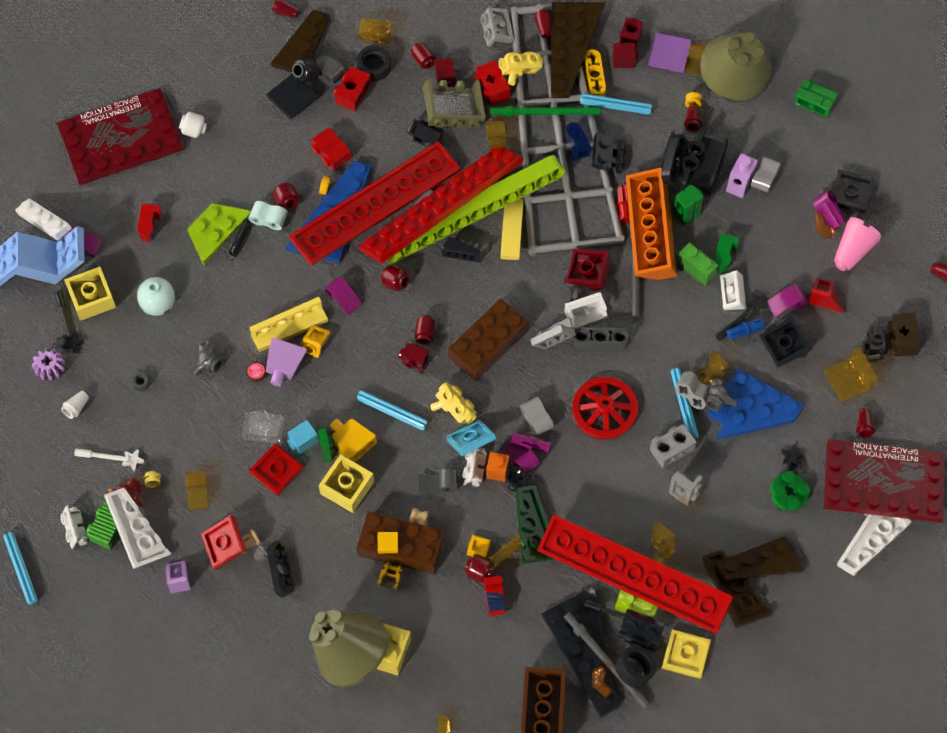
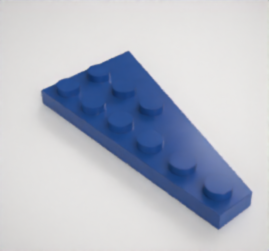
[286,161,372,263]

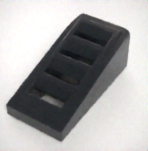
[442,237,482,263]

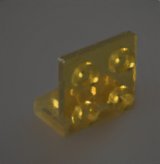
[823,347,878,403]
[650,521,676,563]

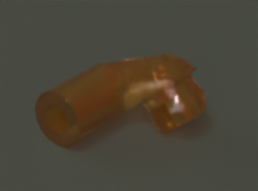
[814,213,834,238]
[592,667,612,698]

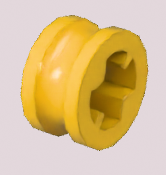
[685,92,702,107]

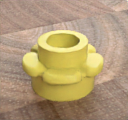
[142,471,161,488]

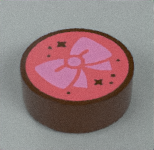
[246,362,266,382]

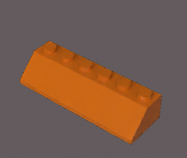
[626,168,677,280]

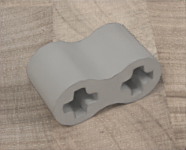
[751,156,782,193]
[675,371,710,409]
[520,397,554,436]

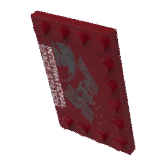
[57,88,184,185]
[823,439,945,523]

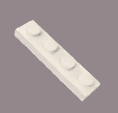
[15,198,72,240]

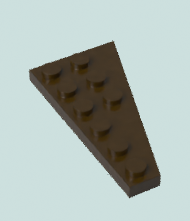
[551,2,605,98]

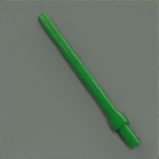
[490,106,600,117]

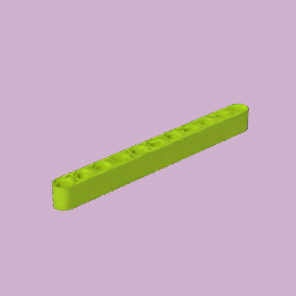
[387,155,565,264]

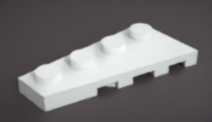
[104,488,171,569]

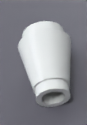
[61,391,89,419]

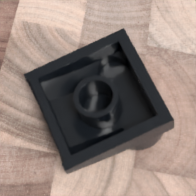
[759,316,812,368]

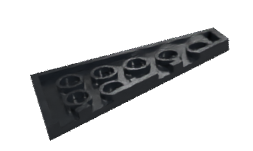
[541,586,619,718]

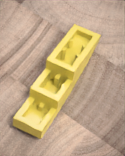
[501,199,524,260]

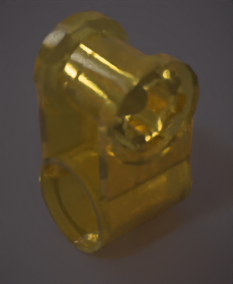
[357,18,393,43]

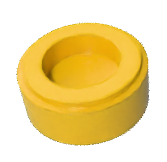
[319,176,331,195]

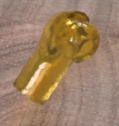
[436,714,451,733]

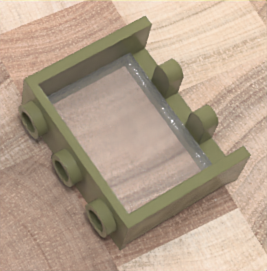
[422,78,485,128]

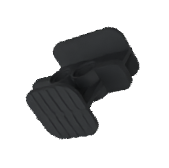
[661,128,728,196]

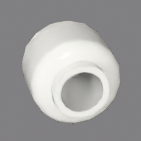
[179,112,207,138]

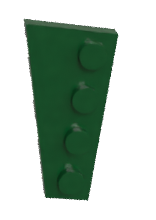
[515,485,554,564]

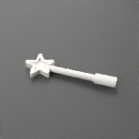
[75,448,144,471]

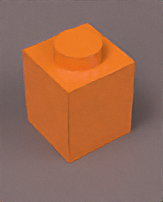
[486,452,509,482]

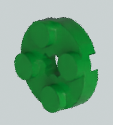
[770,471,810,512]

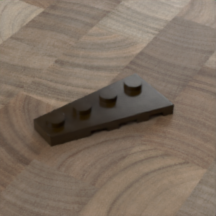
[271,10,330,72]
[715,536,804,582]
[702,550,773,629]

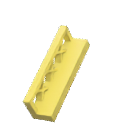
[249,297,328,352]

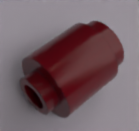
[411,42,436,69]
[415,315,435,345]

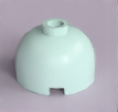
[137,277,175,316]

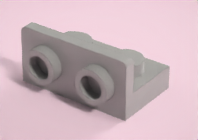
[481,7,514,47]
[530,318,575,350]
[669,471,703,506]

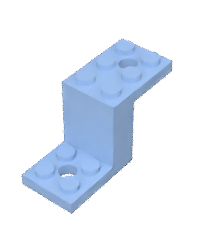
[0,227,84,286]

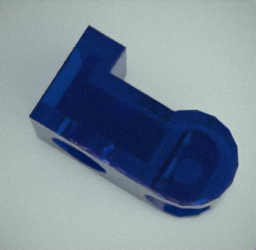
[565,123,591,161]

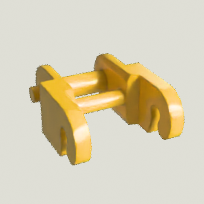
[378,562,402,590]

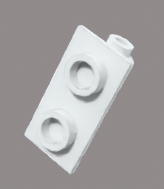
[462,447,487,486]
[61,505,88,549]

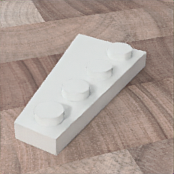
[837,514,912,576]

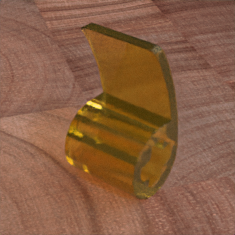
[684,43,706,76]
[485,120,508,148]
[185,471,208,510]

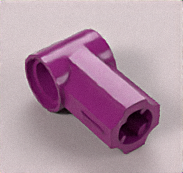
[812,190,847,230]

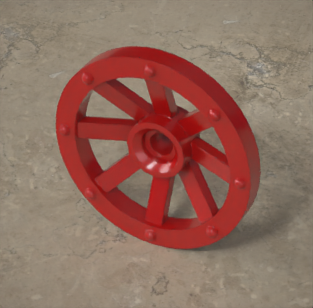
[572,377,638,440]

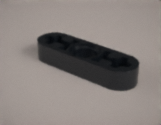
[661,134,686,184]
[267,540,294,598]

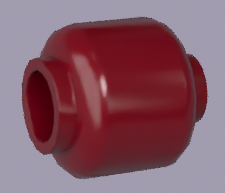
[273,183,300,210]
[381,264,410,292]
[464,554,495,583]

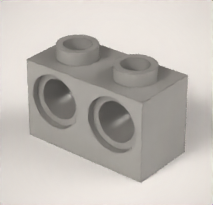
[650,424,696,468]

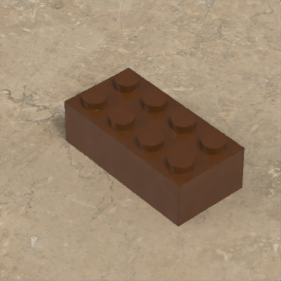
[448,298,528,381]
[357,512,445,575]
[521,667,566,733]

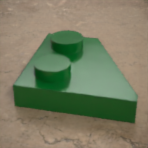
[317,427,334,463]

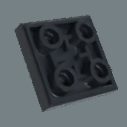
[266,73,318,120]

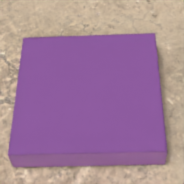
[649,33,692,73]

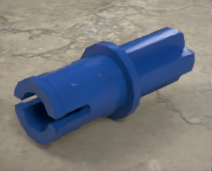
[726,318,765,340]

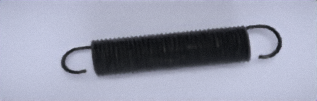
[227,220,251,261]

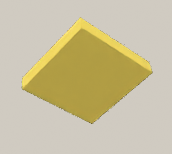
[662,629,711,679]

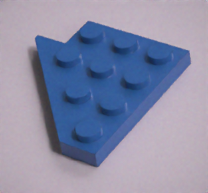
[708,368,804,439]

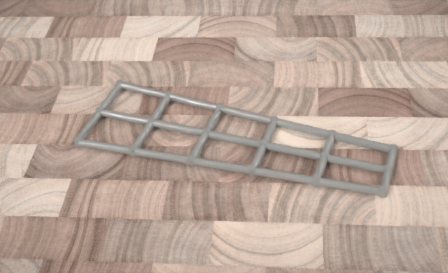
[511,1,625,255]

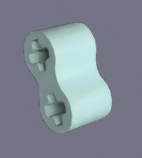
[249,201,288,230]

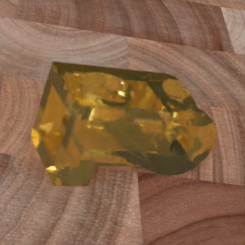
[695,351,728,386]

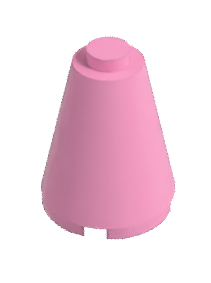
[834,217,882,271]

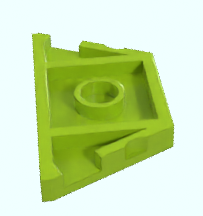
[187,203,251,265]

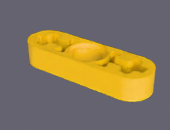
[584,49,606,97]

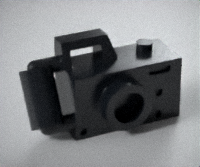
[407,119,444,145]
[863,325,885,362]

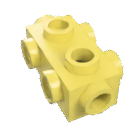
[499,52,543,85]
[430,382,477,424]

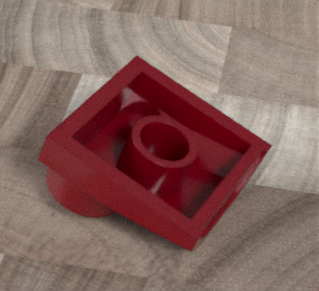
[565,249,611,291]

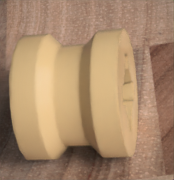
[409,508,429,526]

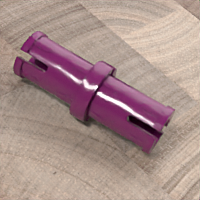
[510,431,551,454]

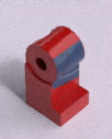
[137,204,162,242]
[484,576,506,616]

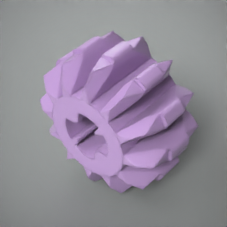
[32,348,65,381]

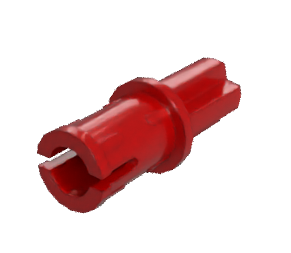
[617,185,630,223]

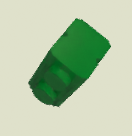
[794,79,838,118]
[673,185,704,226]

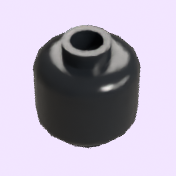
[292,58,319,82]

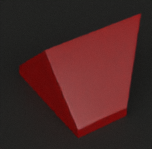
[809,278,845,313]

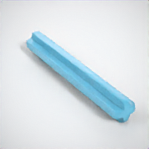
[580,93,652,115]
[671,368,699,439]
[357,390,428,430]
[3,532,38,604]

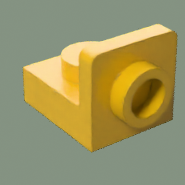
[302,325,330,358]

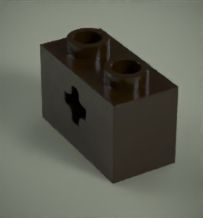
[888,313,921,356]

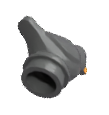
[193,341,223,376]
[705,379,738,412]

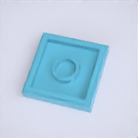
[446,420,496,456]

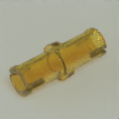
[488,534,521,568]

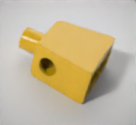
[330,418,377,463]

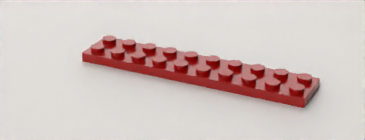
[289,141,461,267]
[359,145,523,264]
[537,514,734,634]

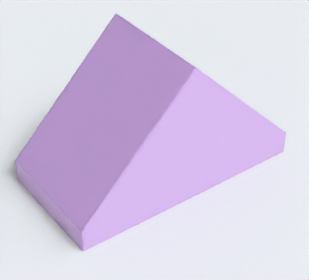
[166,560,191,594]

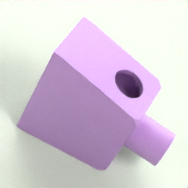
[726,154,758,199]
[266,337,307,386]

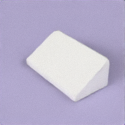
[720,270,746,310]

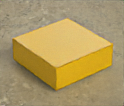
[378,532,398,554]
[467,535,491,557]

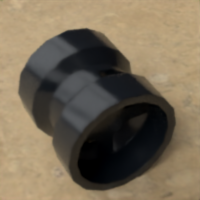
[506,467,525,492]

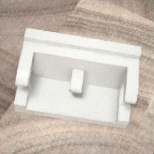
[565,292,608,329]

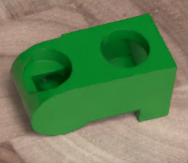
[714,234,739,273]

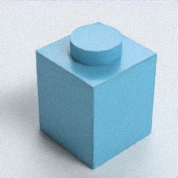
[287,420,319,454]

